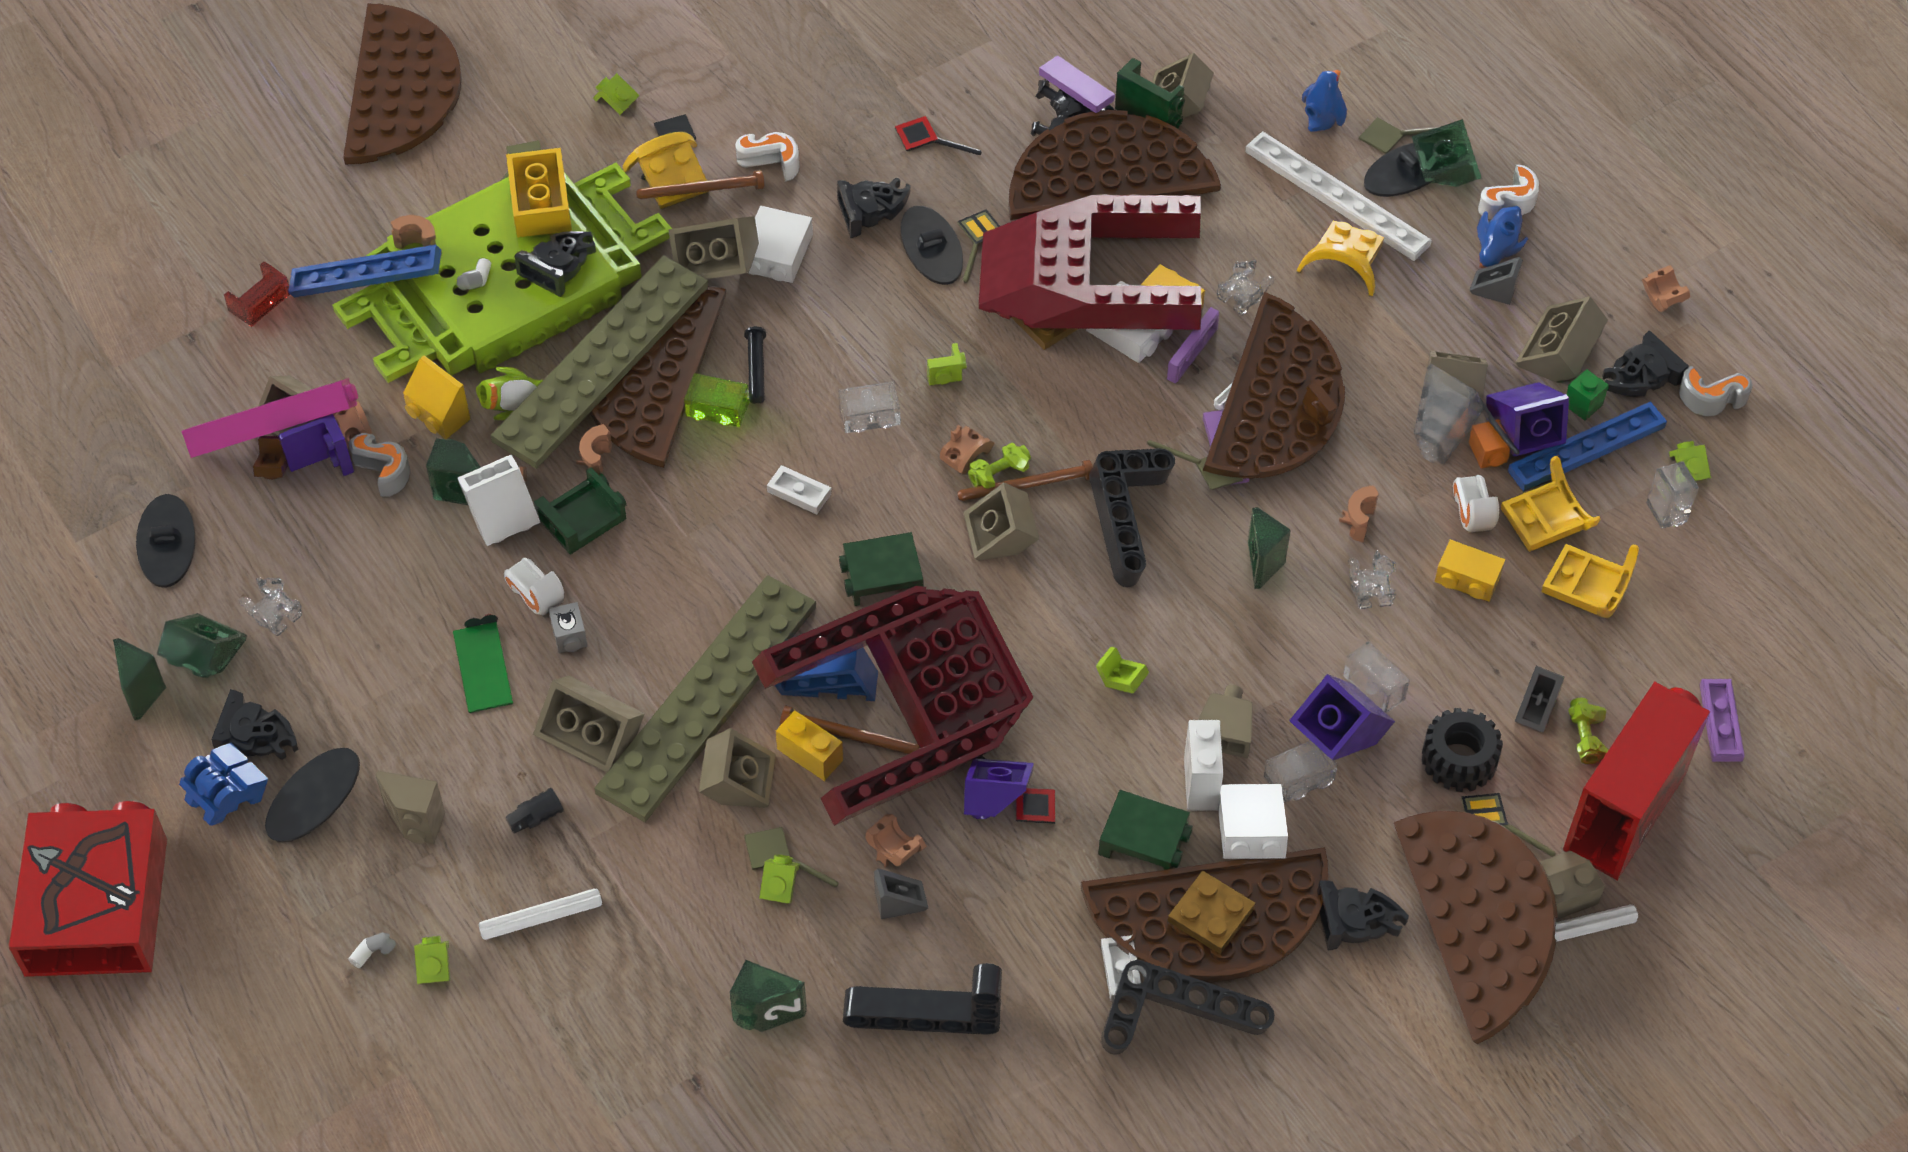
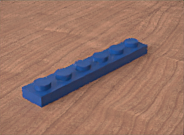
[288,245,442,298]
[1508,401,1667,492]

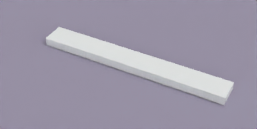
[1245,131,1432,261]

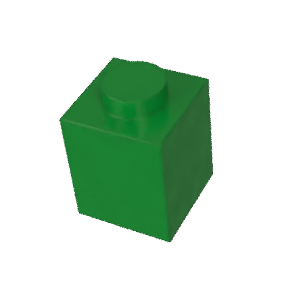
[1566,369,1609,421]

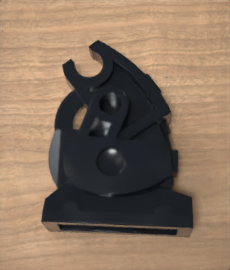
[837,178,911,238]
[514,231,596,297]
[1602,330,1689,397]
[211,689,299,760]
[1317,880,1409,951]

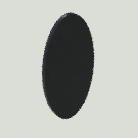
[1364,140,1452,197]
[901,206,963,285]
[136,494,196,588]
[265,748,360,842]

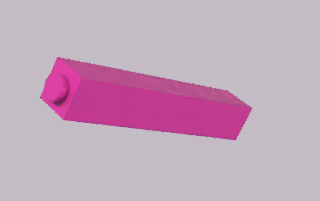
[181,378,358,458]

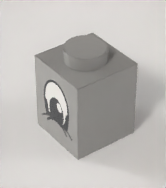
[549,602,588,653]

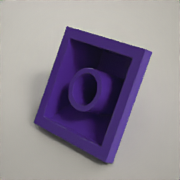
[964,759,1034,819]

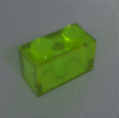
[684,373,749,427]

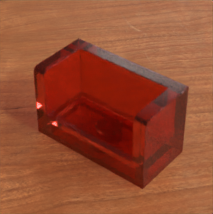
[224,261,290,327]

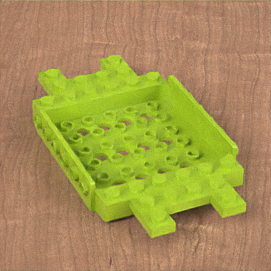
[332,162,672,383]

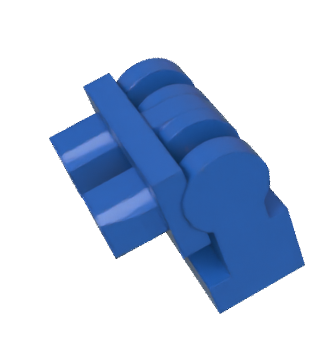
[179,743,268,826]

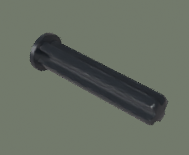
[744,326,766,404]

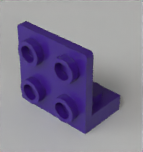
[279,414,354,476]

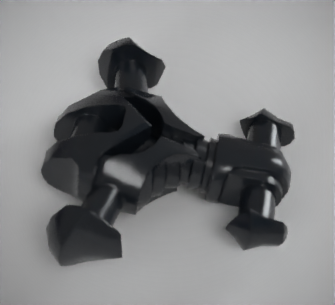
[1031,79,1114,136]

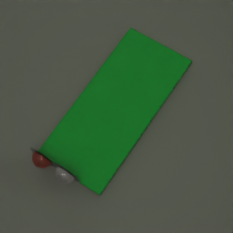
[453,614,513,713]

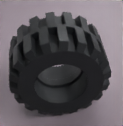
[1422,708,1503,792]

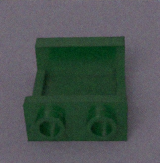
[1115,58,1185,129]
[534,467,627,555]
[839,532,924,606]
[1098,790,1193,870]

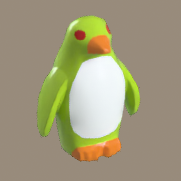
[476,367,543,420]

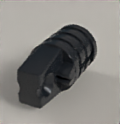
[506,787,564,834]

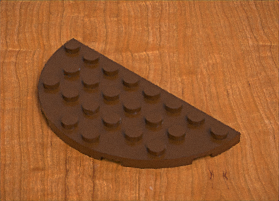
[343,3,462,165]
[1009,110,1221,220]
[590,286,726,468]
[1203,292,1345,479]
[1394,811,1558,1044]
[1081,847,1328,982]

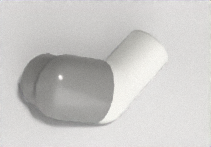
[457,258,491,290]
[348,932,396,968]

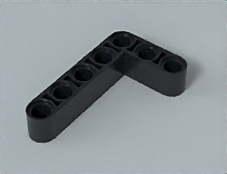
[1089,448,1175,587]
[1101,960,1275,1055]
[843,963,1002,1035]

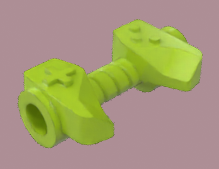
[968,443,1031,488]
[1568,697,1609,764]

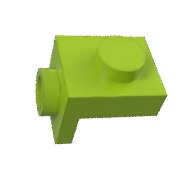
[593,73,639,115]
[927,343,967,385]
[1669,441,1711,484]
[1096,647,1149,693]
[759,855,800,904]
[414,936,450,984]

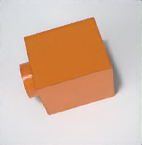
[1468,419,1511,469]

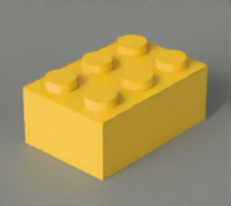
[506,148,572,238]

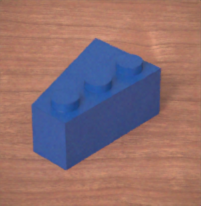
[774,647,878,701]

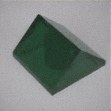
[1247,507,1291,589]
[113,638,166,721]

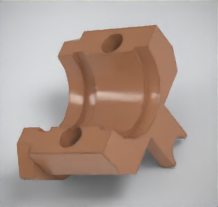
[391,215,436,249]
[1642,265,1690,312]
[330,400,372,449]
[576,424,612,474]
[940,425,995,474]
[1339,485,1379,542]
[865,814,927,868]

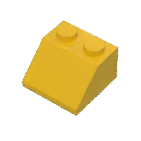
[403,356,470,439]

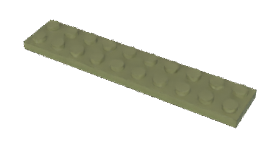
[491,255,708,469]
[594,575,816,822]

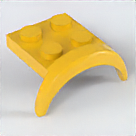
[622,132,709,209]
[1297,220,1384,296]
[1501,456,1601,552]
[1541,544,1639,619]

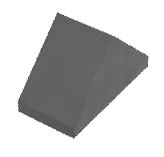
[1469,257,1523,305]
[1514,665,1565,733]
[874,868,928,919]

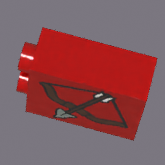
[1563,681,1710,881]
[9,801,167,977]

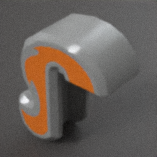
[1679,366,1753,416]
[349,433,410,497]

